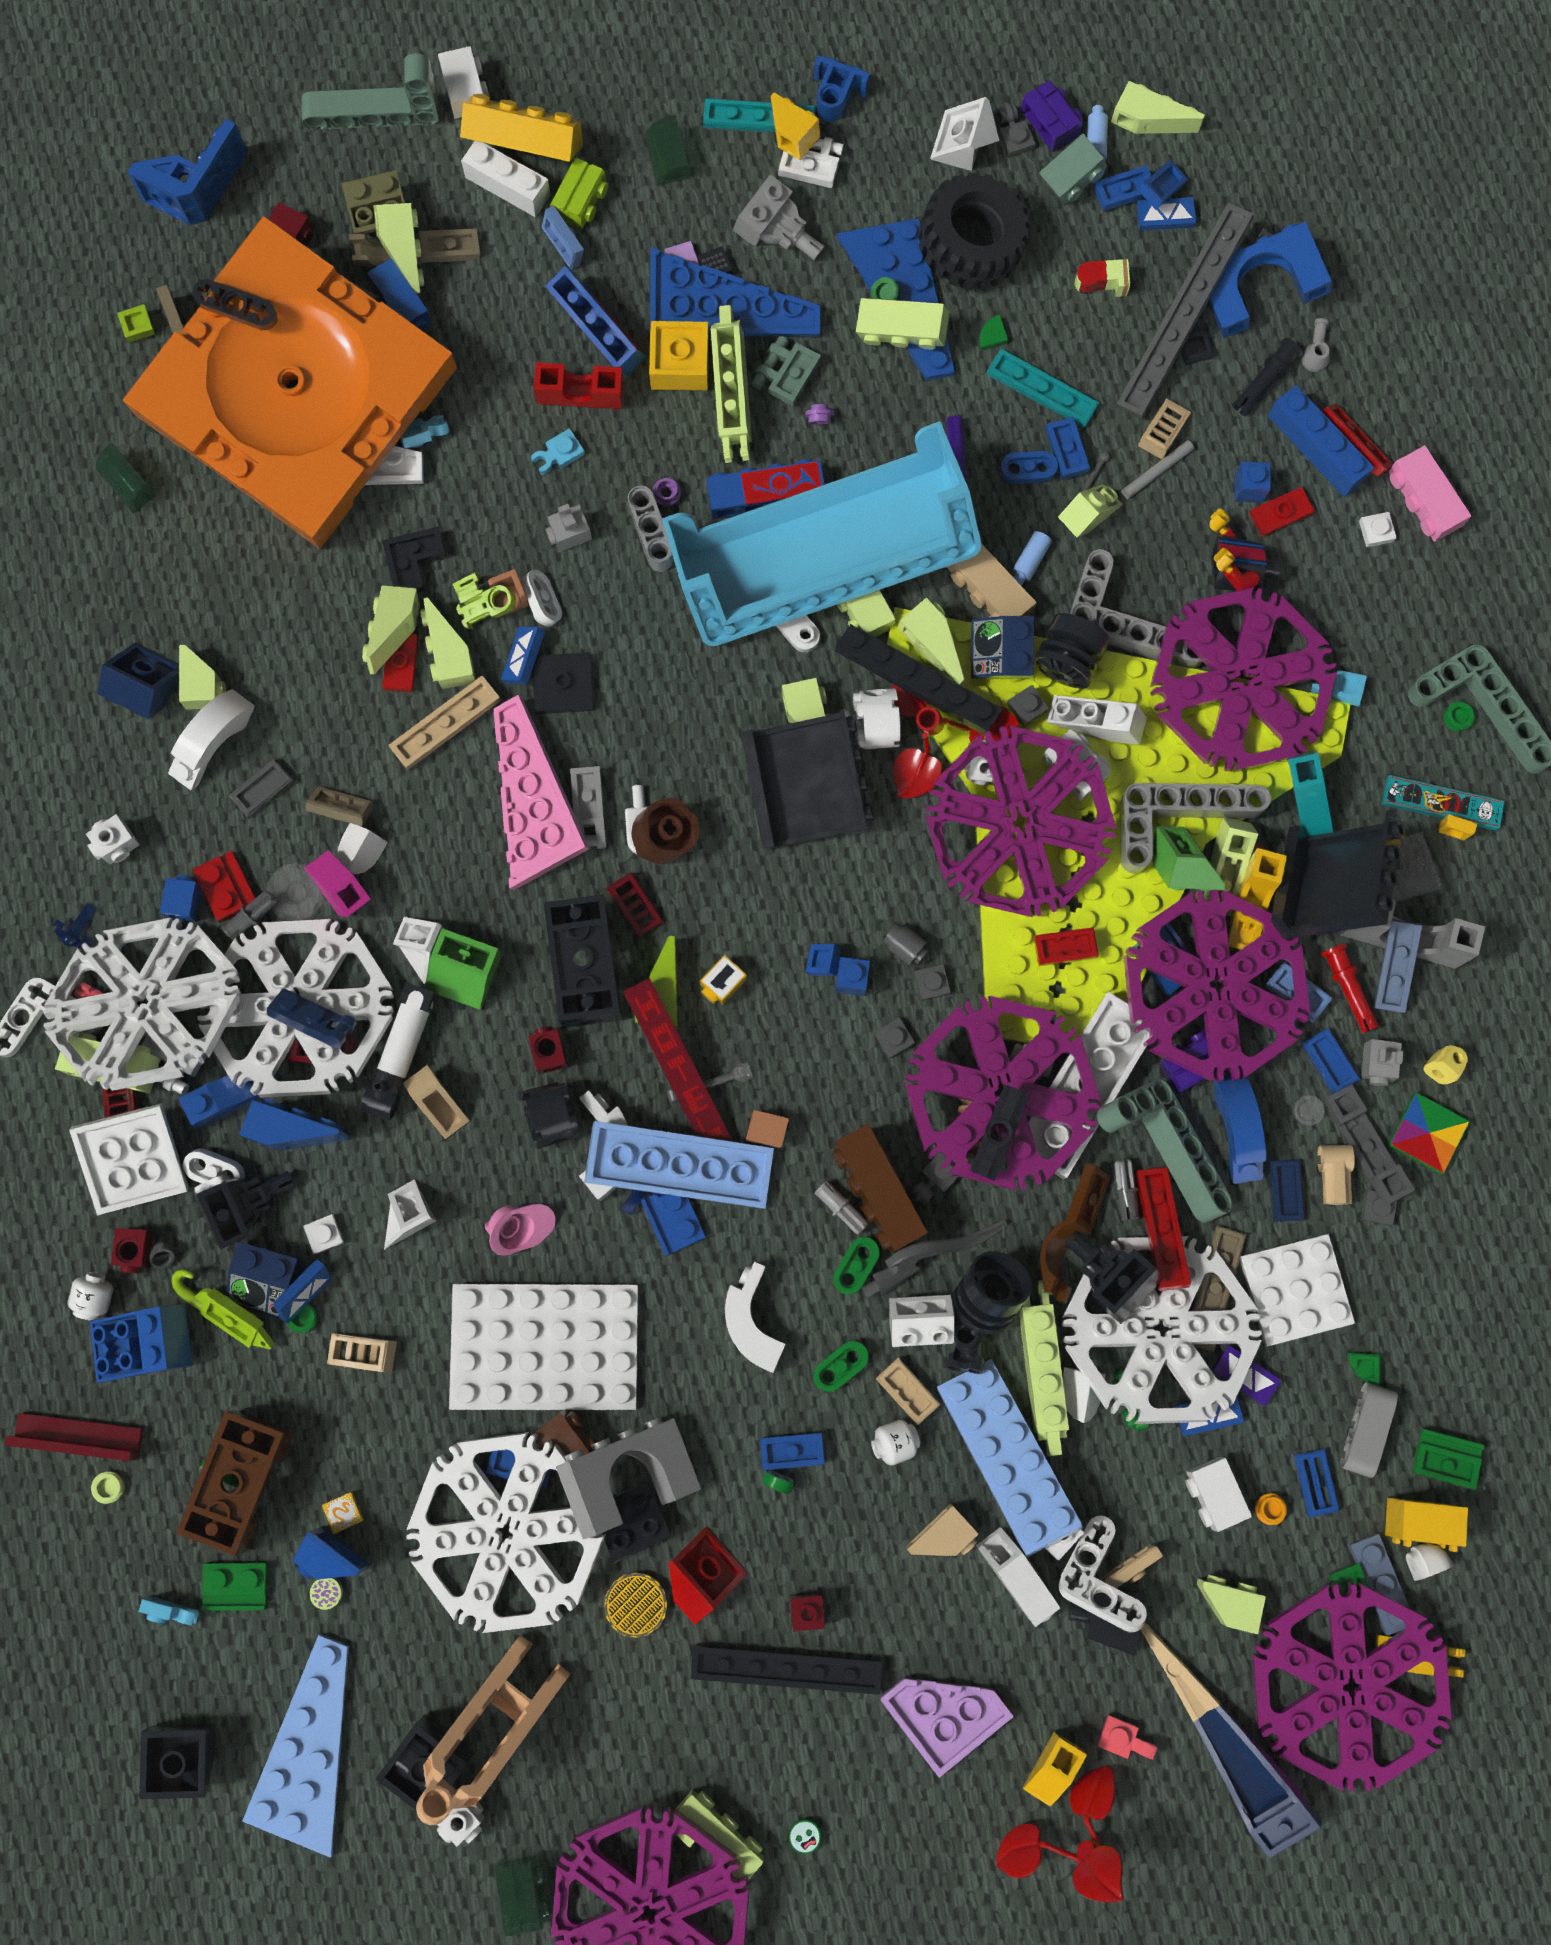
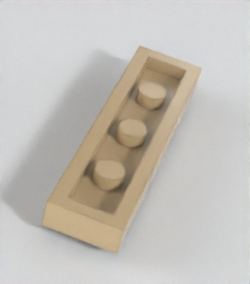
[388,676,501,770]

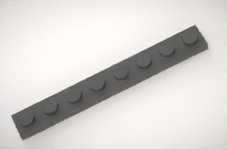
[1117,203,1254,419]

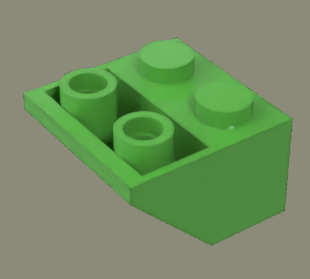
[1151,826,1225,892]
[424,928,502,1010]

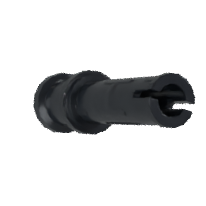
[1232,338,1303,416]

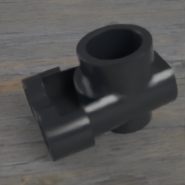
[946,1323,985,1374]

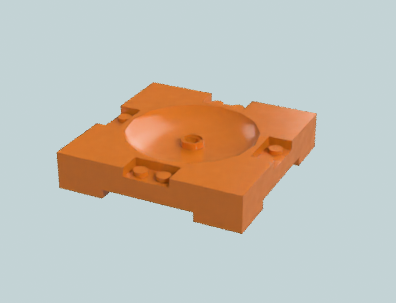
[122,216,457,549]

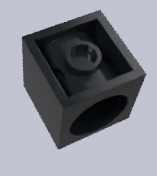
[376,1714,475,1810]

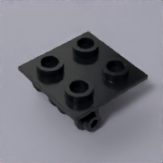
[602,1481,671,1564]

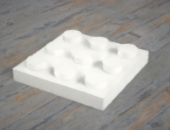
[69,1103,189,1215]
[1240,1234,1355,1347]

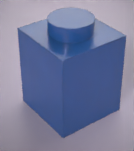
[1234,462,1271,502]
[159,875,202,922]
[835,957,870,996]

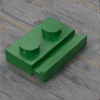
[1411,1429,1485,1490]
[201,1562,268,1611]

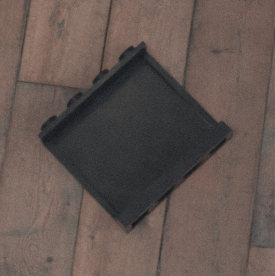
[741,709,874,850]
[1271,809,1404,939]

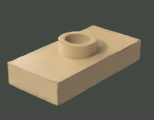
[875,1358,940,1425]
[1101,1544,1163,1588]

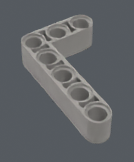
[1069,549,1203,669]
[1120,783,1271,874]

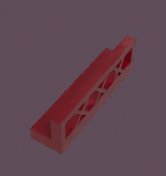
[4,1413,144,1461]

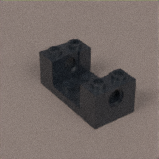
[544,894,622,1029]

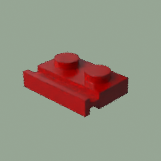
[192,850,256,923]

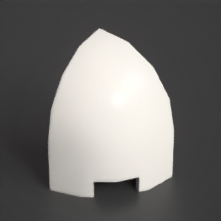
[337,823,388,874]
[1063,1367,1105,1423]

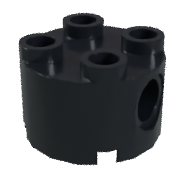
[521,1082,578,1149]

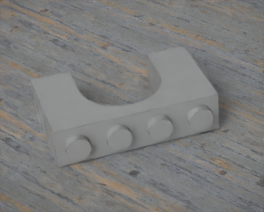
[1341,900,1485,969]
[556,1417,701,1539]

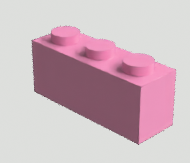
[1389,445,1471,542]

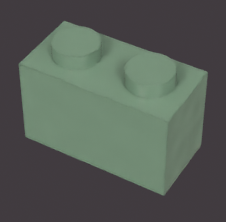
[1039,134,1107,205]

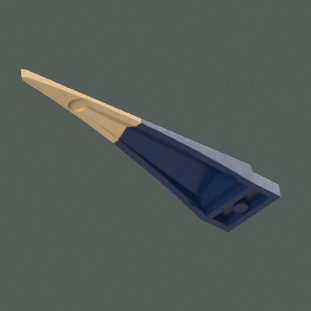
[1140,1622,1322,1859]

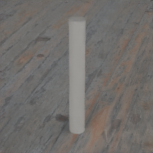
[1121,440,1194,499]

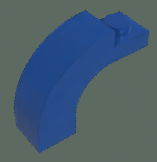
[1214,1073,1266,1184]

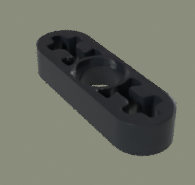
[193,279,278,330]

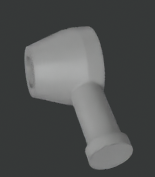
[1301,318,1330,372]

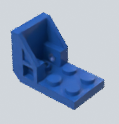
[127,119,248,225]

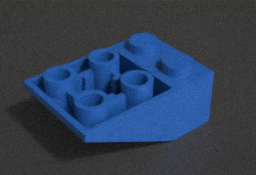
[239,1098,350,1151]
[90,1304,193,1383]

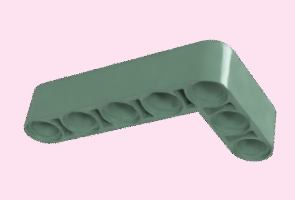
[302,53,438,130]
[1408,645,1551,774]
[1097,1079,1233,1223]

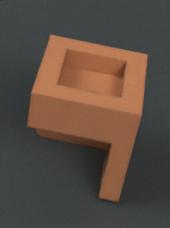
[488,569,529,616]
[746,1110,789,1148]

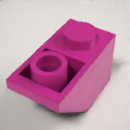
[304,850,371,917]

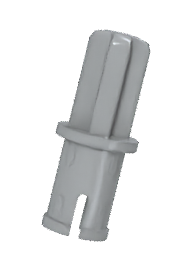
[814,1180,868,1234]

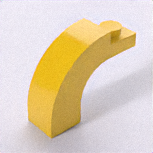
[1228,848,1287,952]

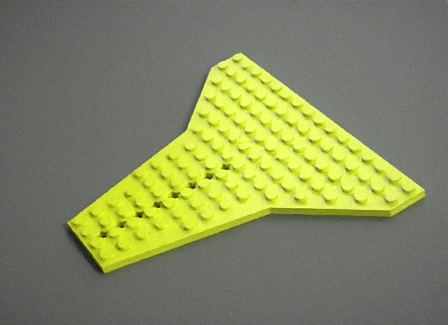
[887,607,1350,1044]

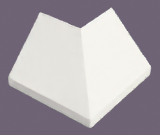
[930,97,999,171]

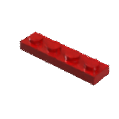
[1135,1167,1191,1291]

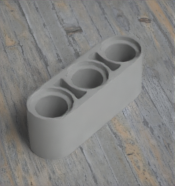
[628,486,674,572]
[1340,1382,1398,1478]

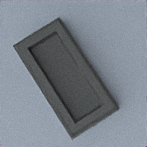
[228,758,294,819]

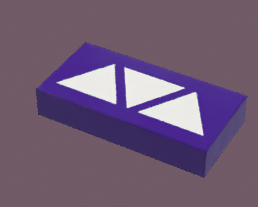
[1211,1345,1281,1406]

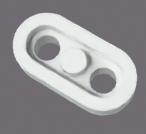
[521,570,562,627]
[776,615,820,652]
[183,1148,245,1183]

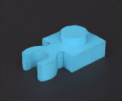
[399,414,449,449]
[531,428,585,475]
[1311,670,1367,706]
[138,1596,200,1626]

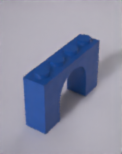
[1208,222,1332,338]
[367,258,432,332]

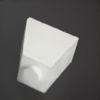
[976,1527,1060,1627]

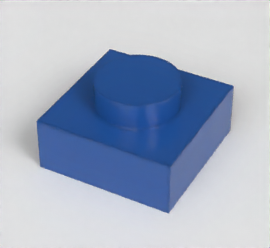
[805,944,841,976]

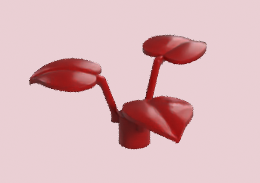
[892,684,1019,799]
[996,1766,1123,1903]

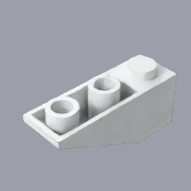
[1047,695,1147,745]

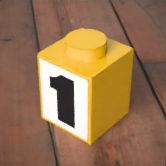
[700,955,747,1005]

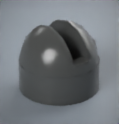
[148,1241,175,1269]

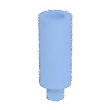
[1087,105,1108,161]
[1012,531,1052,586]

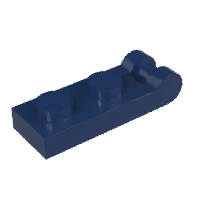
[267,988,357,1048]

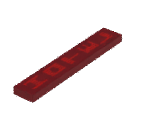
[622,978,732,1141]

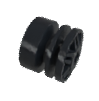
[1033,613,1110,689]
[952,1251,1031,1335]

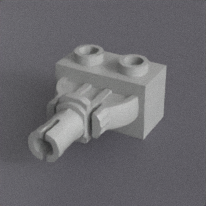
[733,174,825,261]

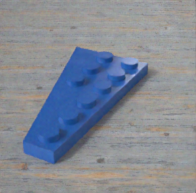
[836,218,955,381]
[650,247,820,337]

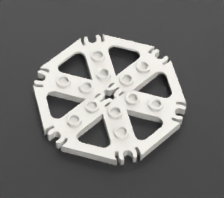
[43,917,241,1091]
[197,919,394,1098]
[1062,1236,1262,1424]
[406,1432,606,1633]

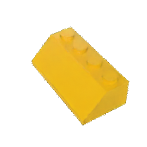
[460,94,583,162]

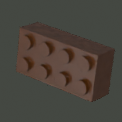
[832,1124,928,1254]

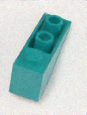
[1287,751,1333,836]

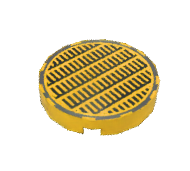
[604,1572,667,1638]

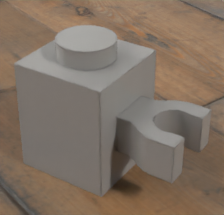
[545,504,592,552]
[1361,1039,1403,1086]

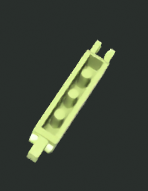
[711,305,752,463]
[1019,1280,1069,1456]

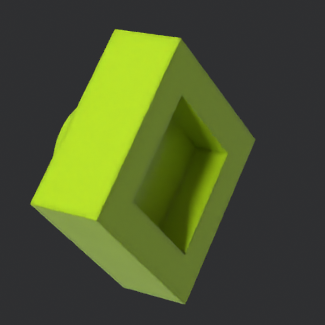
[117,304,155,343]

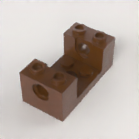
[176,1410,294,1556]

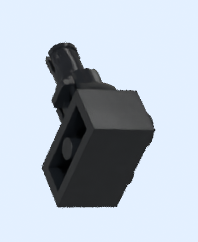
[191,1171,296,1250]
[1065,1231,1163,1324]

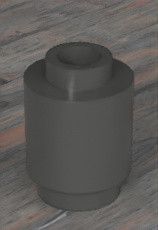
[883,923,929,966]

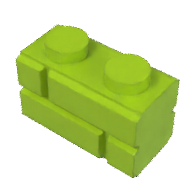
[550,158,608,229]

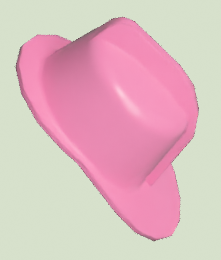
[485,1203,556,1256]

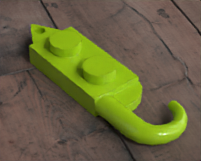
[171,1269,275,1349]

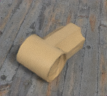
[1317,1145,1354,1205]

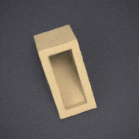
[403,1065,469,1139]
[905,1504,978,1556]

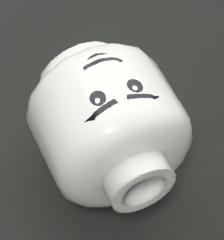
[68,1272,113,1320]
[871,1420,920,1465]

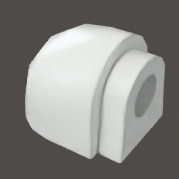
[1406,1543,1454,1581]

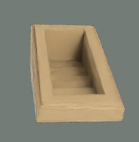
[1138,399,1191,459]
[327,1333,397,1372]

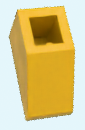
[770,93,820,160]
[1023,1732,1087,1807]

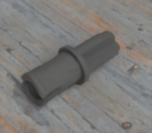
[222,891,277,940]
[1115,1159,1141,1221]

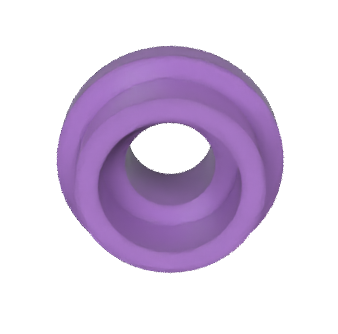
[805,404,834,425]
[652,478,681,507]

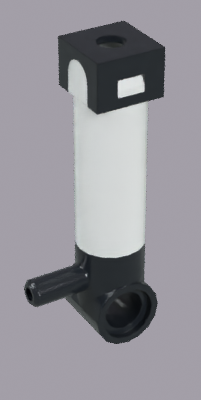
[360,982,439,1121]

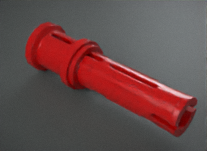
[1321,943,1380,1033]

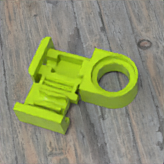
[453,573,516,630]

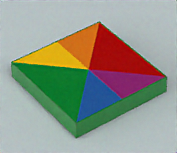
[1387,1092,1470,1175]

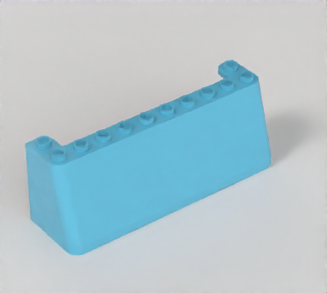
[662,421,982,646]

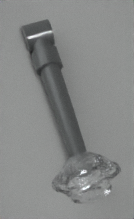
[667,1058,754,1103]

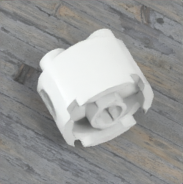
[853,688,900,750]

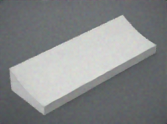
[1029,992,1150,1180]

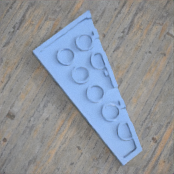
[243,1634,349,1858]

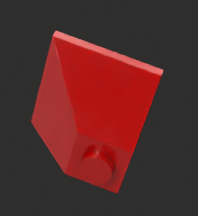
[668,1527,748,1625]

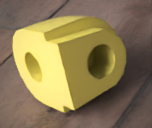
[1424,1045,1468,1085]

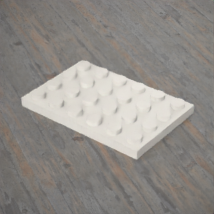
[449,1284,638,1410]

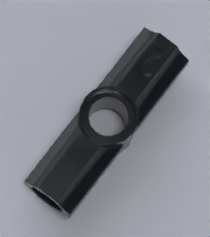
[970,1085,1030,1181]

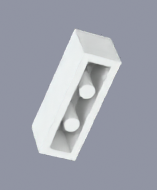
[461,141,551,217]

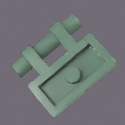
[751,336,821,406]

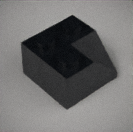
[139,1724,215,1799]

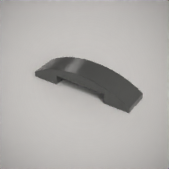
[1325,1084,1415,1205]

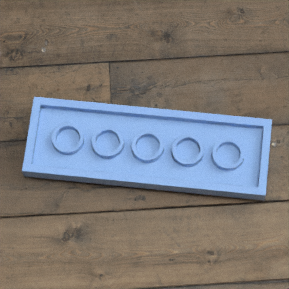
[584,1121,774,1209]
[937,1359,1083,1558]

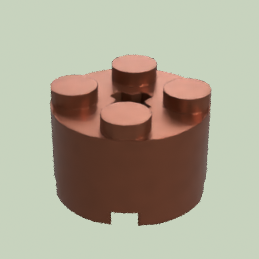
[631,798,700,864]

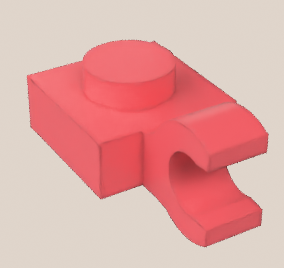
[1097,1715,1157,1760]

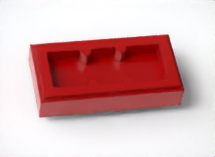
[1249,487,1315,537]
[382,634,419,693]
[1033,927,1099,967]

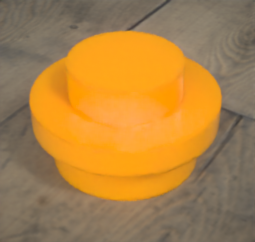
[1255,1493,1287,1525]

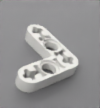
[0,978,103,1057]
[1059,1516,1147,1632]

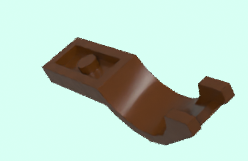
[1040,1164,1111,1304]

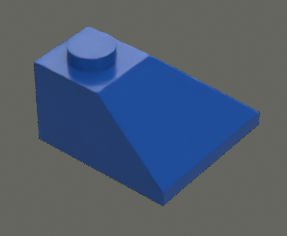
[292,1527,371,1580]

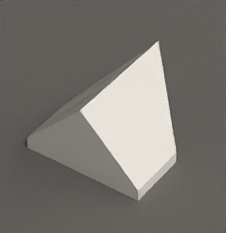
[393,917,444,985]
[384,1180,436,1250]

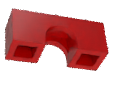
[534,362,624,409]

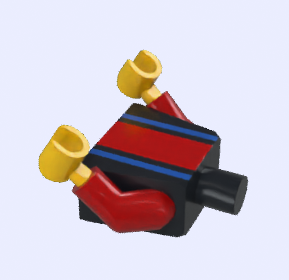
[1210,508,1281,591]

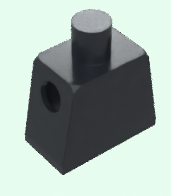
[1068,1591,1146,1656]

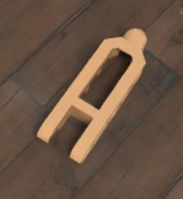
[416,1634,571,1825]

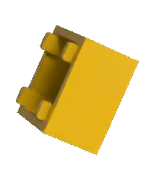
[649,321,709,391]
[1385,1497,1468,1552]

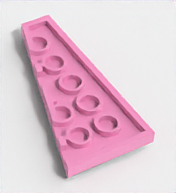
[494,695,589,890]

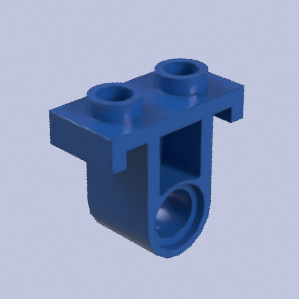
[814,55,870,122]

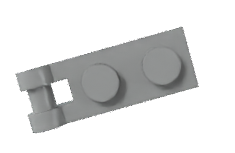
[570,766,607,849]

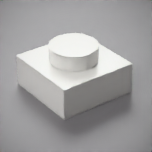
[1359,512,1396,547]
[303,1214,344,1255]

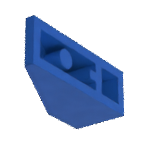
[178,1075,278,1129]

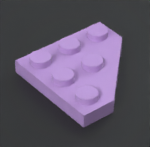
[879,1677,1013,1778]

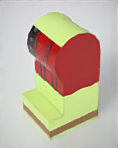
[1074,259,1130,297]

